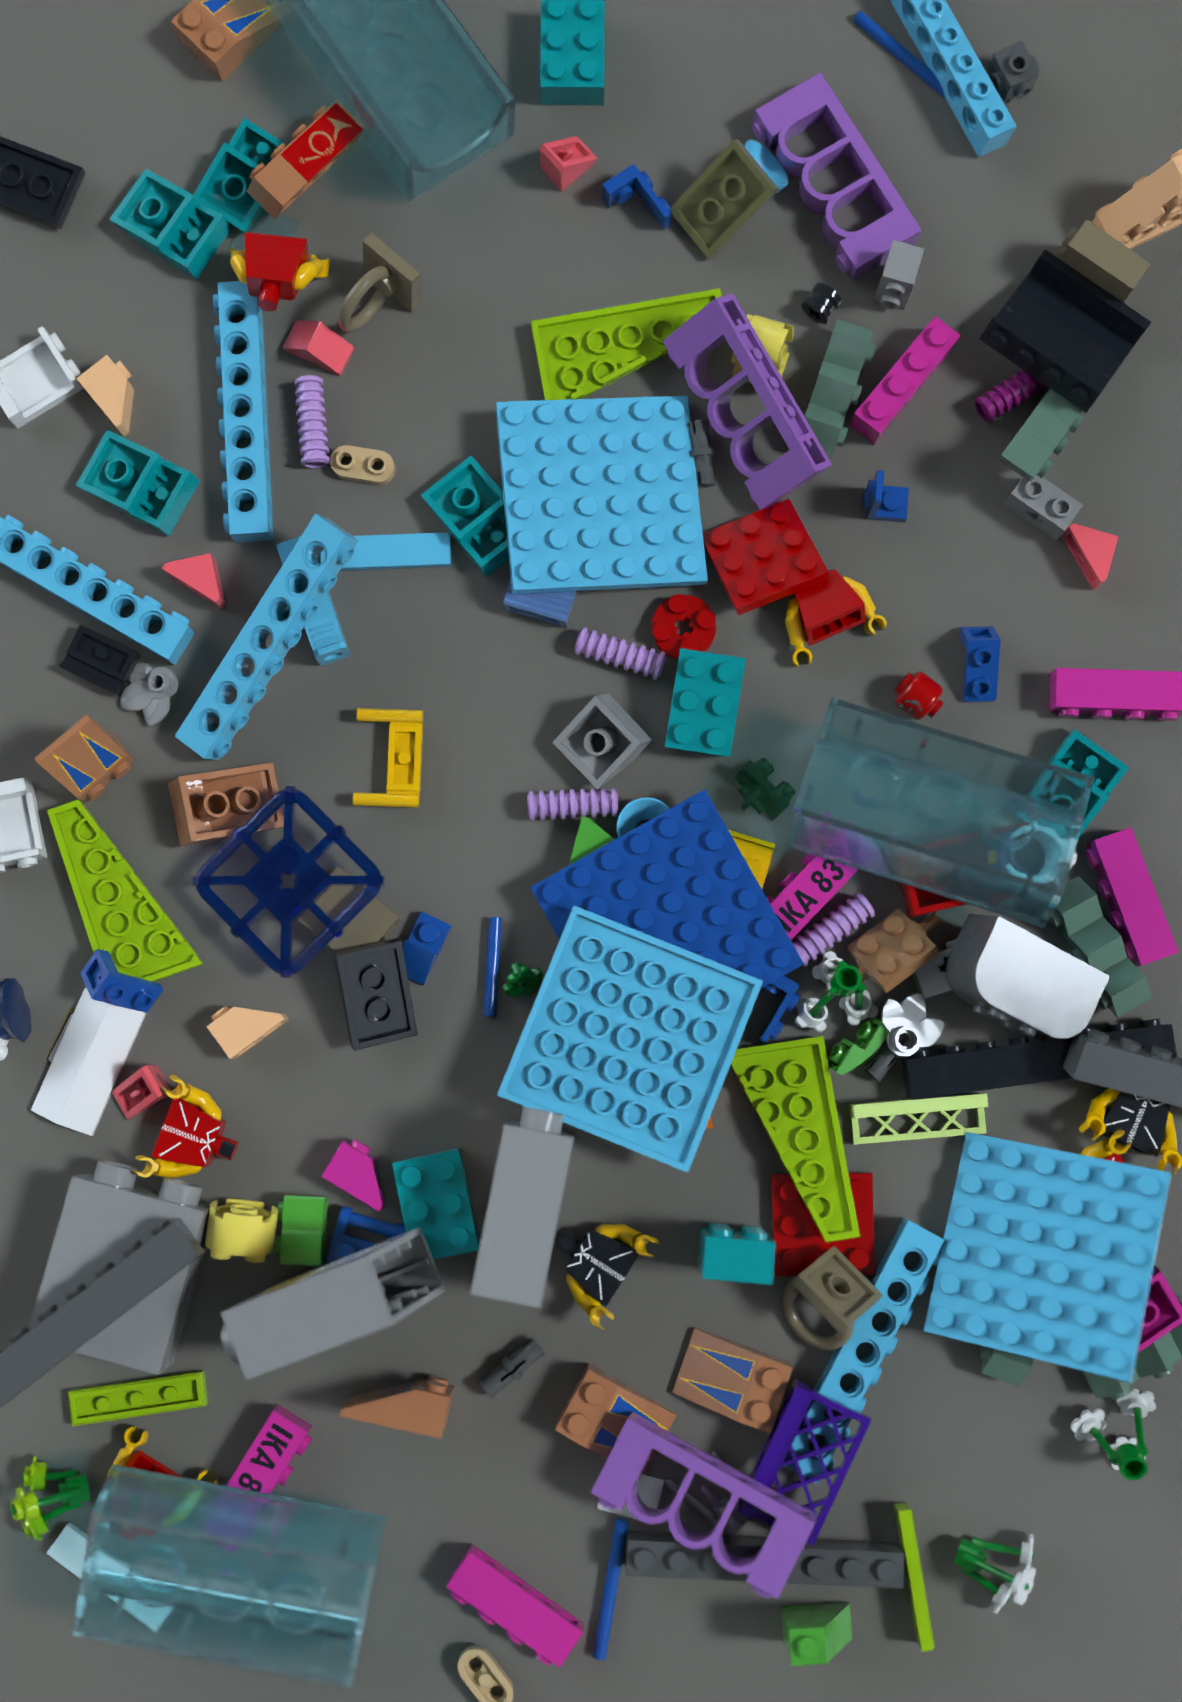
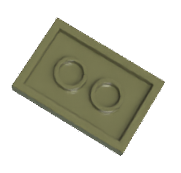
[670,140,779,259]

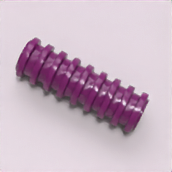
[975,370,1045,423]

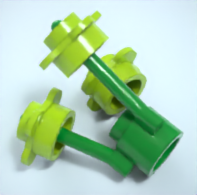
[10,1456,90,1541]

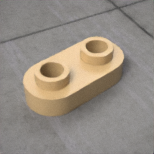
[330,445,395,485]
[458,1645,514,1702]

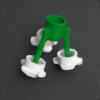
[795,951,878,1032]

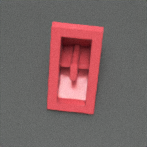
[539,136,598,192]
[282,320,354,376]
[1061,523,1119,590]
[162,553,226,610]
[111,1065,171,1120]

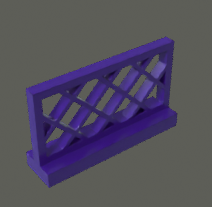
[737,1379,871,1546]

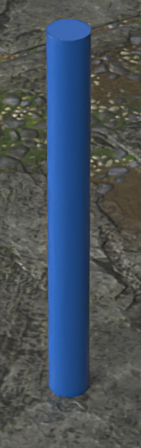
[853,11,946,100]
[592,1518,629,1660]

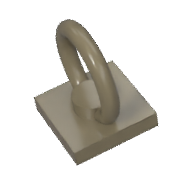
[337,232,420,332]
[782,1246,883,1350]

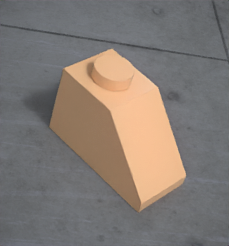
[76,355,134,437]
[207,1006,289,1059]

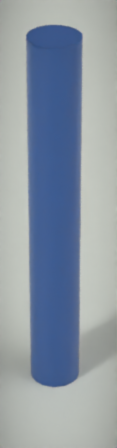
[483,917,502,1017]

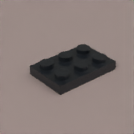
[0,136,86,229]
[334,938,418,1051]

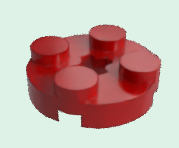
[651,594,716,660]

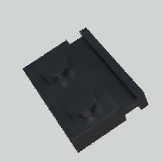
[59,624,141,697]

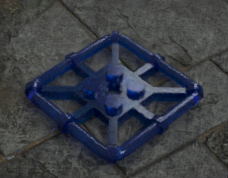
[193,786,385,978]

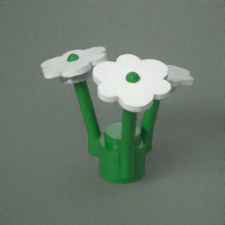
[1071,1389,1156,1480]
[953,1534,1036,1614]

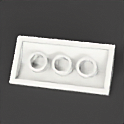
[31,988,147,1136]

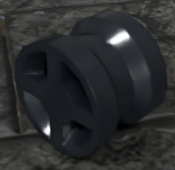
[801,283,842,324]

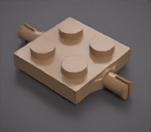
[846,908,943,993]

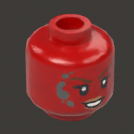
[893,671,944,720]

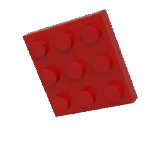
[703,499,829,616]
[771,1172,876,1277]

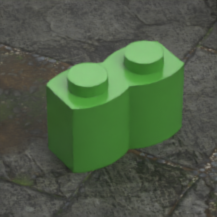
[275,1195,328,1266]

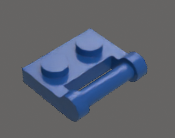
[325,1205,406,1264]

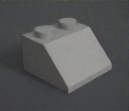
[552,694,653,789]

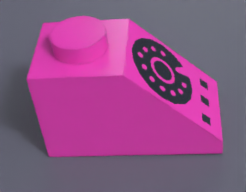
[321,1138,386,1211]

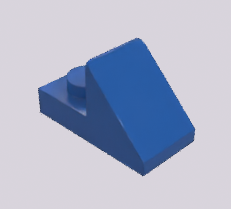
[403,911,452,985]

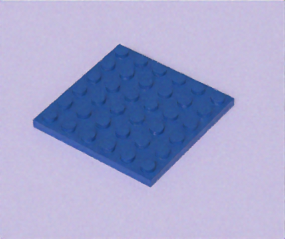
[530,789,804,989]

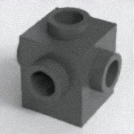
[987,40,1039,102]

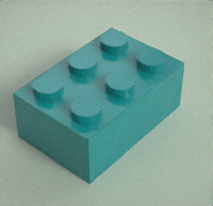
[540,0,605,105]
[665,648,746,757]
[392,1147,481,1259]
[697,1222,776,1285]

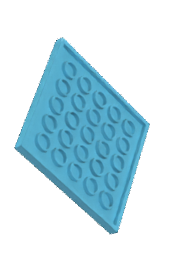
[495,396,708,594]
[497,905,763,1173]
[924,1132,1172,1383]

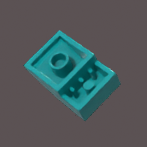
[193,117,287,232]
[109,168,232,280]
[75,430,200,537]
[421,456,509,577]
[1015,727,1129,845]

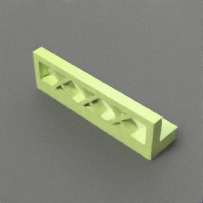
[849,1093,988,1145]

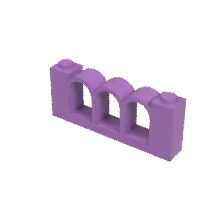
[752,72,922,281]
[663,294,832,510]
[591,1412,818,1599]

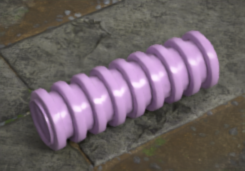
[294,375,330,468]
[574,626,666,680]
[527,787,618,821]
[791,892,875,967]

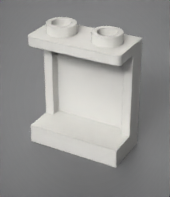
[0,326,84,428]
[0,777,47,874]

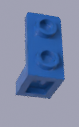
[602,164,671,230]
[862,470,909,522]
[960,626,1001,702]
[80,949,163,1013]
[758,976,801,1043]

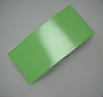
[828,1018,888,1075]

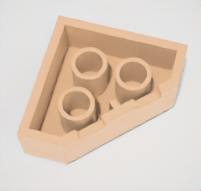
[1092,149,1182,249]

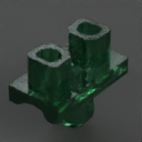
[734,758,796,821]

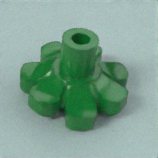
[503,962,543,998]

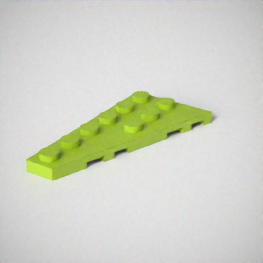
[531,288,722,400]
[47,799,205,982]
[731,1036,860,1243]

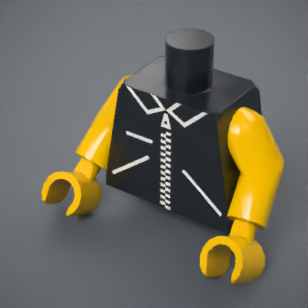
[1079,1088,1182,1174]
[556,1224,659,1330]

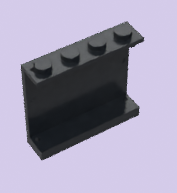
[979,249,1151,413]

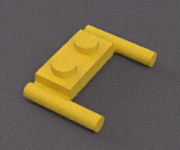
[353,708,423,808]

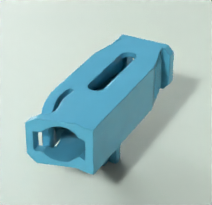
[276,536,351,665]

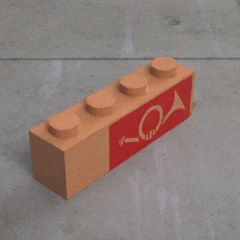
[247,100,365,220]

